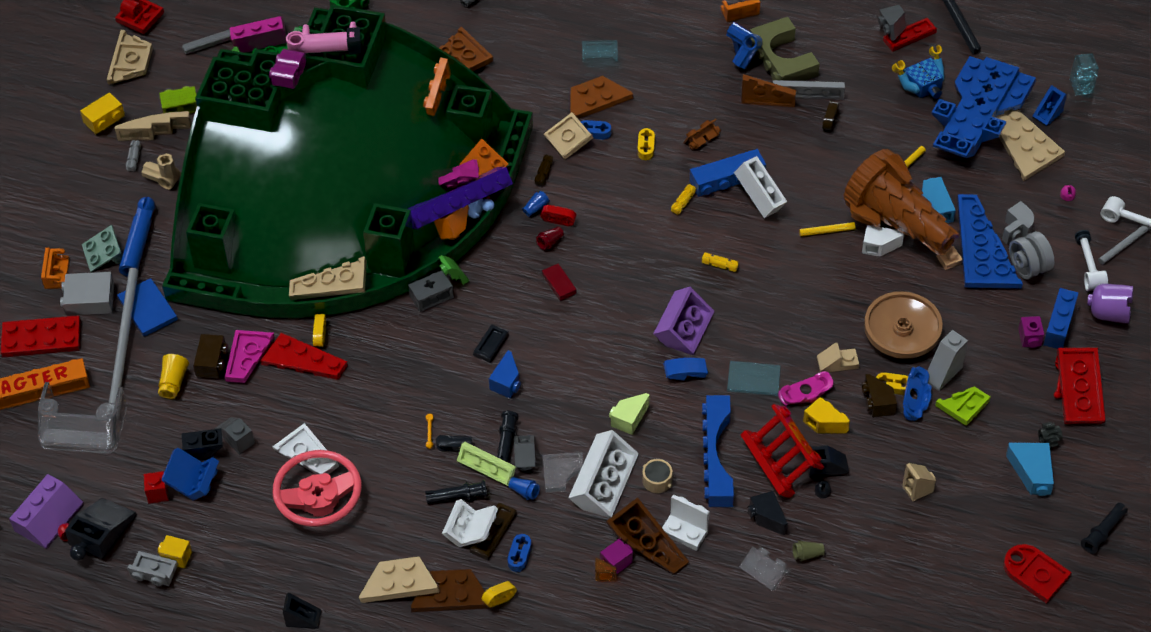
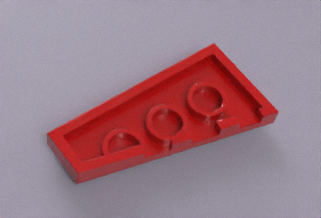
[261,333,348,380]

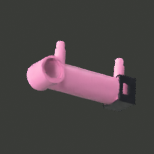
[286,22,362,55]

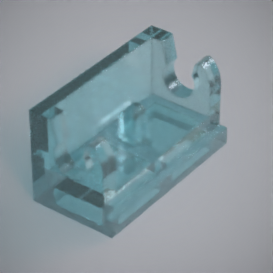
[582,40,618,62]

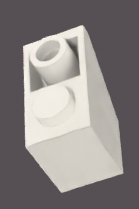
[862,225,904,257]

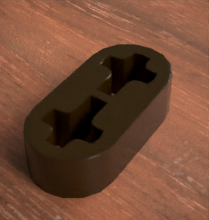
[822,100,839,131]

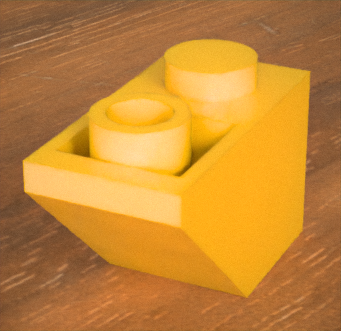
[803,397,850,433]

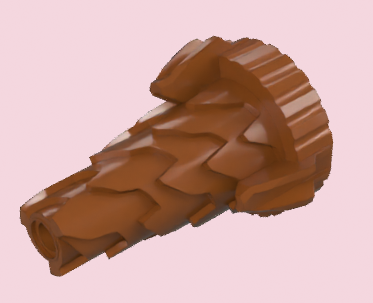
[844,149,959,256]

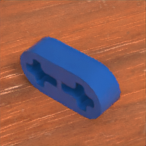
[580,120,611,140]
[507,534,532,572]

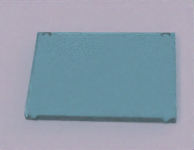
[727,361,781,396]

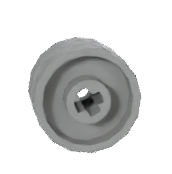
[1009,231,1055,279]

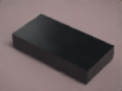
[473,324,509,363]

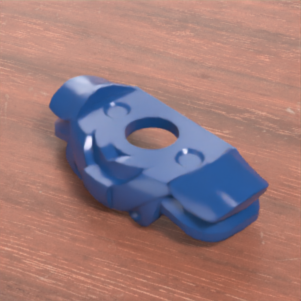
[903,366,932,421]

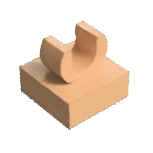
[936,246,963,270]

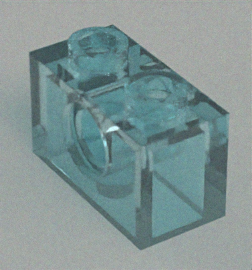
[1070,53,1099,95]

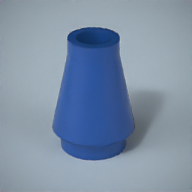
[522,191,550,217]
[508,477,540,500]

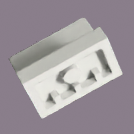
[662,495,709,551]

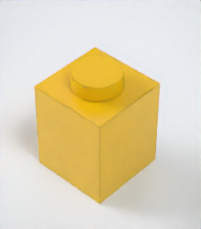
[158,535,192,568]

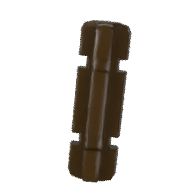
[534,154,553,186]

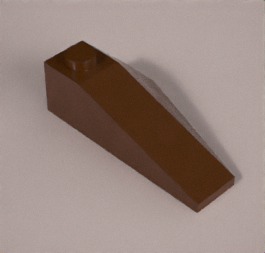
[606,497,689,574]

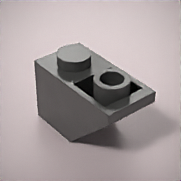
[878,5,906,40]

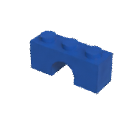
[1043,288,1079,349]

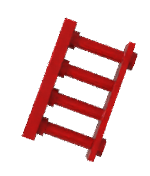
[740,404,824,498]

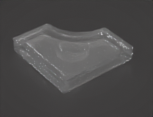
[542,452,583,492]

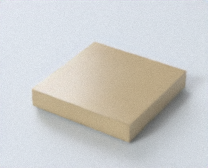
[544,113,593,160]

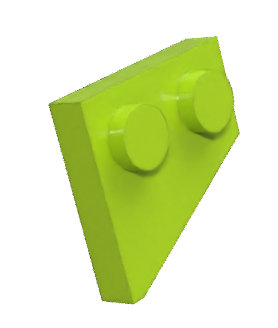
[935,386,990,426]

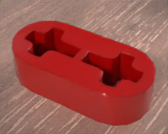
[540,205,577,226]

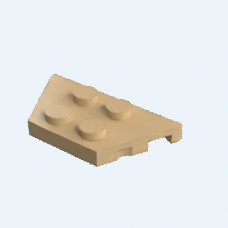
[107,30,153,84]
[359,556,439,603]

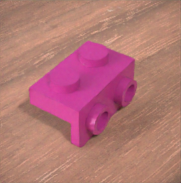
[439,159,479,188]

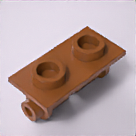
[683,119,721,150]

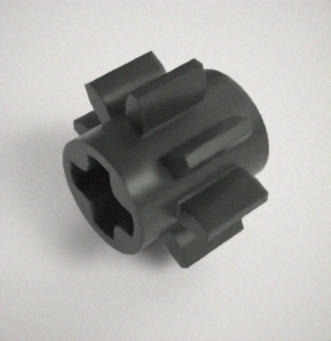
[1038,422,1063,447]

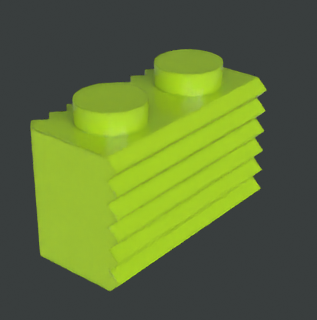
[159,86,197,114]

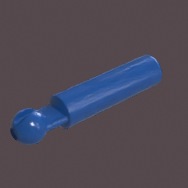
[119,197,156,277]

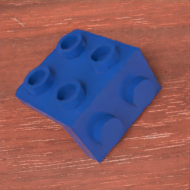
[162,448,219,501]

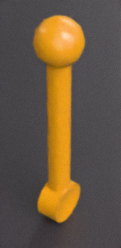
[426,414,434,449]

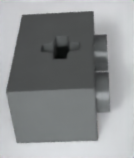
[408,271,454,312]

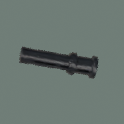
[497,411,519,462]
[425,480,487,504]
[1081,503,1128,554]

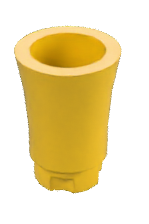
[158,354,189,399]

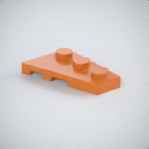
[423,58,451,116]

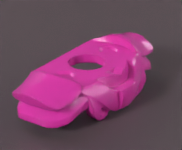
[778,371,833,405]

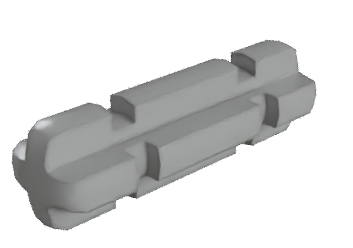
[126,140,141,172]

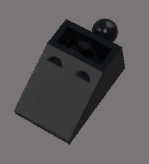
[65,498,137,561]

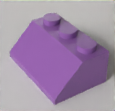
[653,287,714,355]
[9,474,84,549]

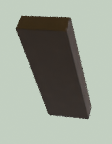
[470,503,517,561]

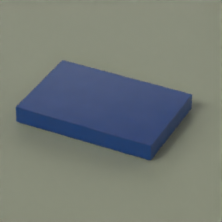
[117,278,178,337]

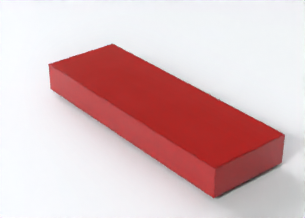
[883,18,937,52]

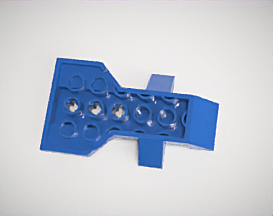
[932,56,1036,158]

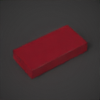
[542,263,577,301]

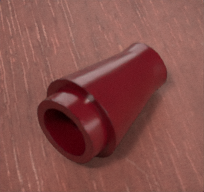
[536,226,564,250]

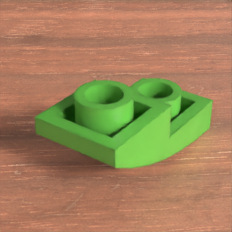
[439,255,469,285]

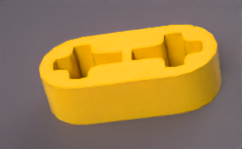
[638,128,655,160]
[313,314,326,347]
[876,373,912,395]
[481,581,517,608]

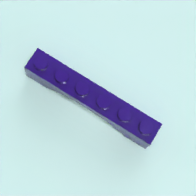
[408,167,513,229]

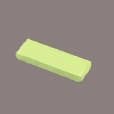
[457,442,516,486]

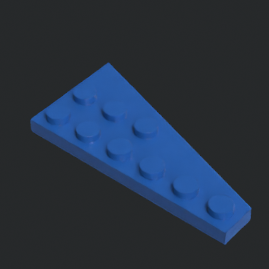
[957,194,1023,288]

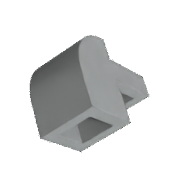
[1002,201,1034,244]

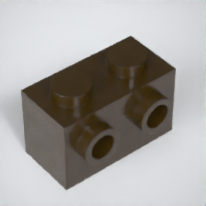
[193,334,228,378]

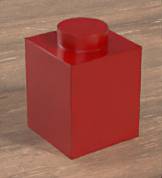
[144,471,169,504]

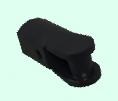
[436,435,472,451]

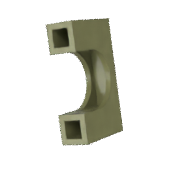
[750,17,820,81]

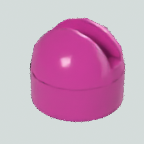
[1060,185,1076,201]

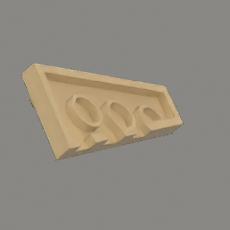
[289,256,367,300]

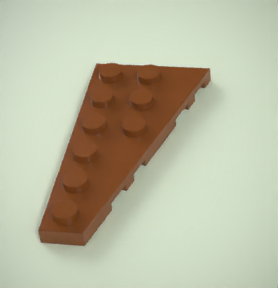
[439,27,493,71]

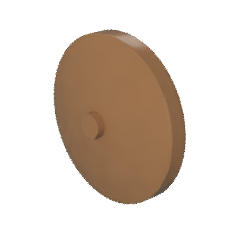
[864,291,943,358]

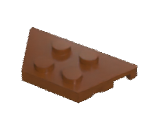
[570,76,633,119]

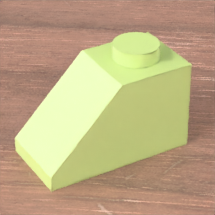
[609,393,650,435]

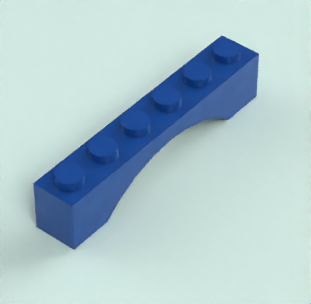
[702,395,734,507]

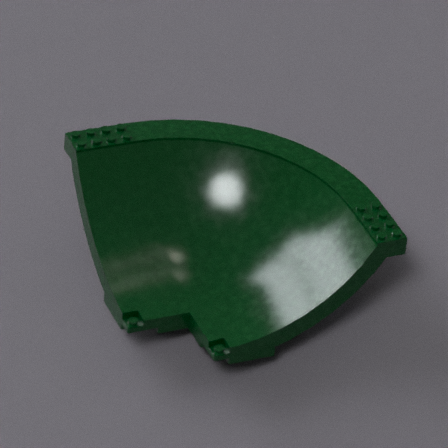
[162,4,533,318]

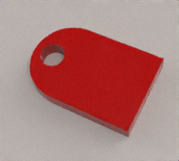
[1004,544,1072,604]

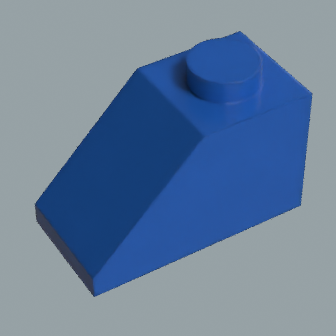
[489,350,521,398]

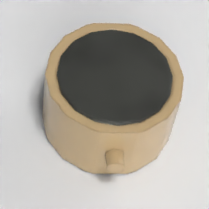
[642,459,673,493]

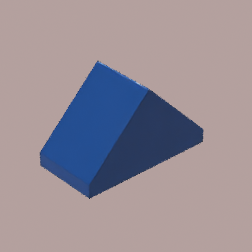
[1033,85,1067,125]

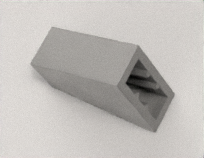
[927,330,968,391]

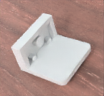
[442,499,498,547]

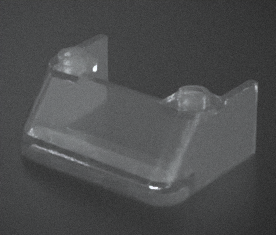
[38,382,128,453]

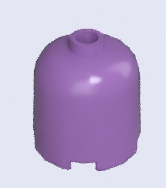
[1087,284,1134,324]

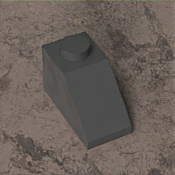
[215,417,255,454]
[514,435,535,470]

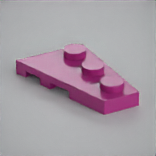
[225,330,274,383]

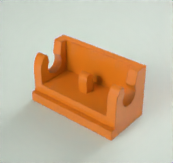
[721,0,760,22]
[41,248,69,289]

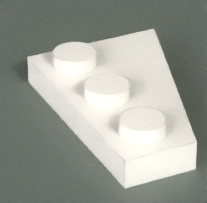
[273,423,339,474]

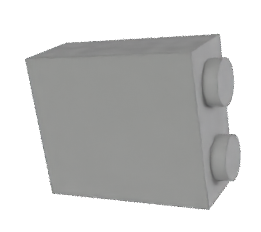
[60,272,114,316]

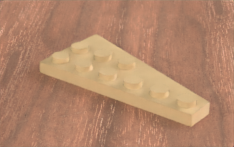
[996,109,1065,181]

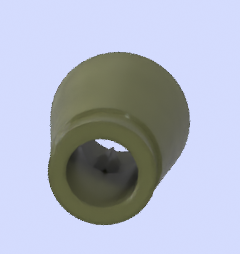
[792,541,825,561]

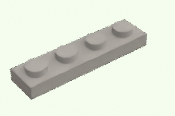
[773,80,845,100]

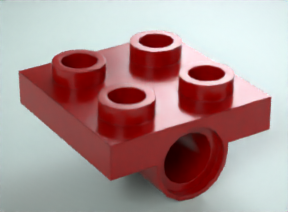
[115,0,164,34]

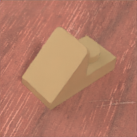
[817,343,859,372]

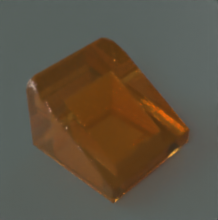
[595,558,616,581]

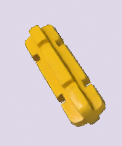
[671,184,696,215]
[702,252,739,272]

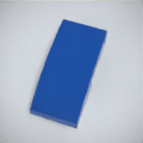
[663,358,708,381]

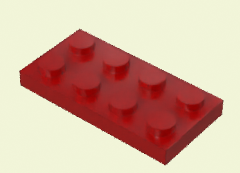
[1,315,81,357]
[1057,348,1106,424]

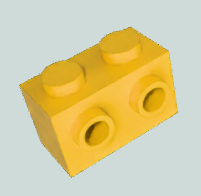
[80,92,125,134]

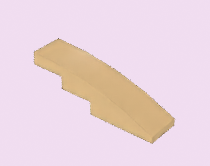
[115,111,191,141]

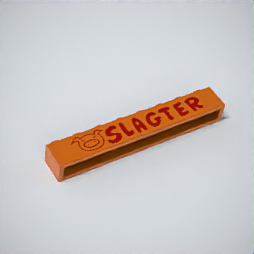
[0,358,90,410]

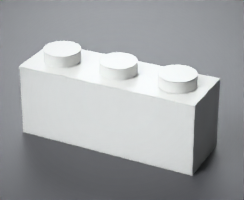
[734,156,787,218]

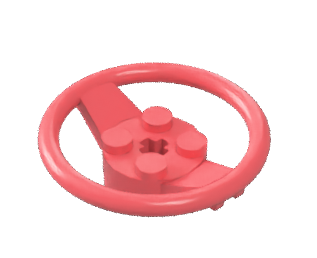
[272,450,362,527]

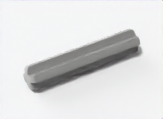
[182,30,231,54]

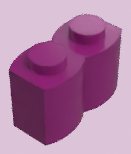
[269,49,306,89]

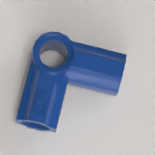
[726,22,763,69]

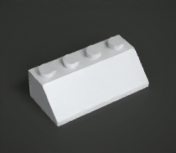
[569,430,639,518]

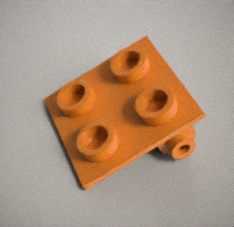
[459,139,508,176]

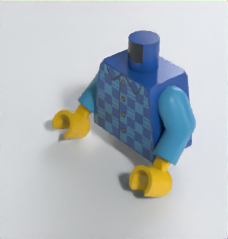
[892,45,944,99]

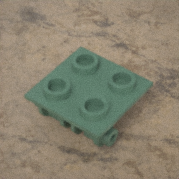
[82,225,122,273]

